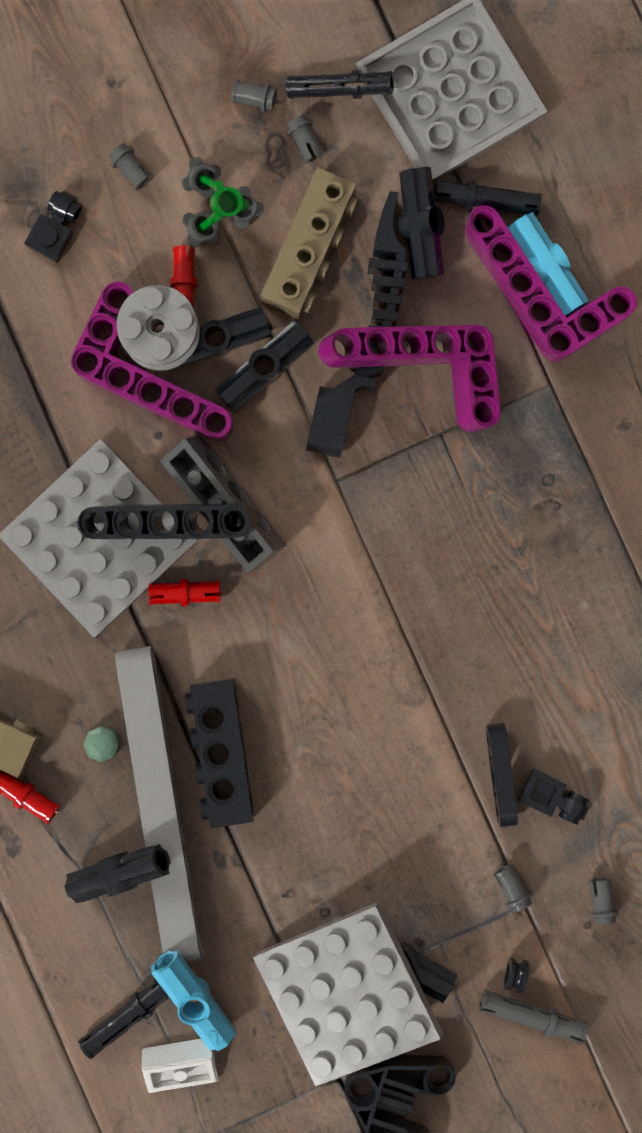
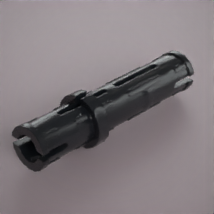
[286,69,394,99]
[434,179,542,216]
[78,980,170,1059]

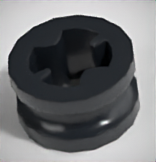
[504,957,529,993]

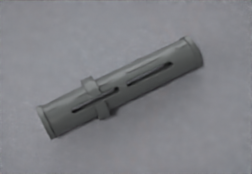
[479,989,588,1045]

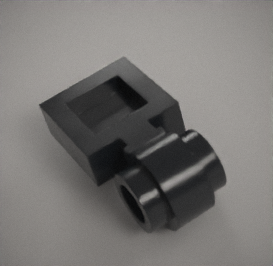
[24,191,83,263]
[518,768,590,825]

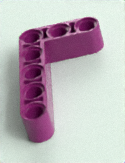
[465,206,637,362]
[71,281,234,442]
[318,325,500,433]

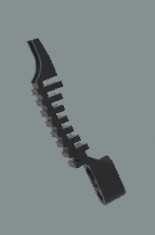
[306,191,408,458]

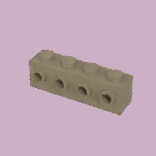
[260,167,359,320]

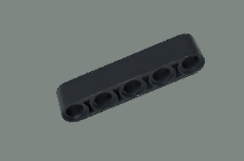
[77,503,259,539]

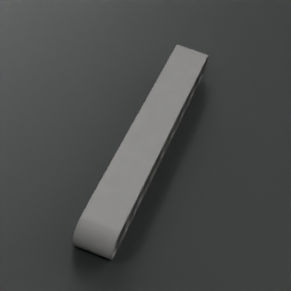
[115,646,203,962]

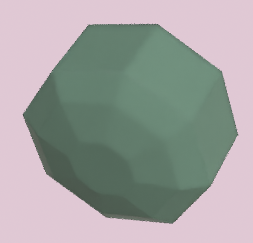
[83,725,120,762]

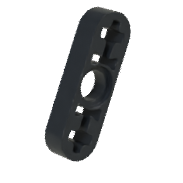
[485,723,518,828]

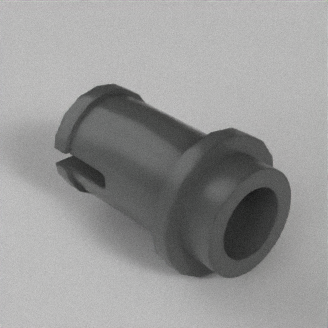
[231,80,277,112]
[287,114,325,164]
[109,143,153,191]
[493,864,532,913]
[589,878,619,925]

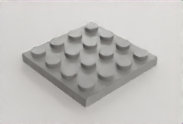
[355,0,548,183]
[0,439,198,638]
[253,902,443,1086]

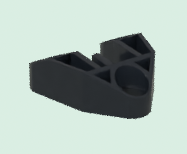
[344,1055,456,1133]

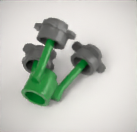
[182,157,264,248]

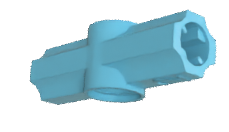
[508,212,589,317]
[151,950,236,1051]

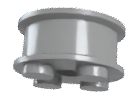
[117,285,200,371]

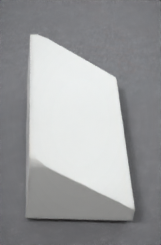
[141,1039,219,1093]

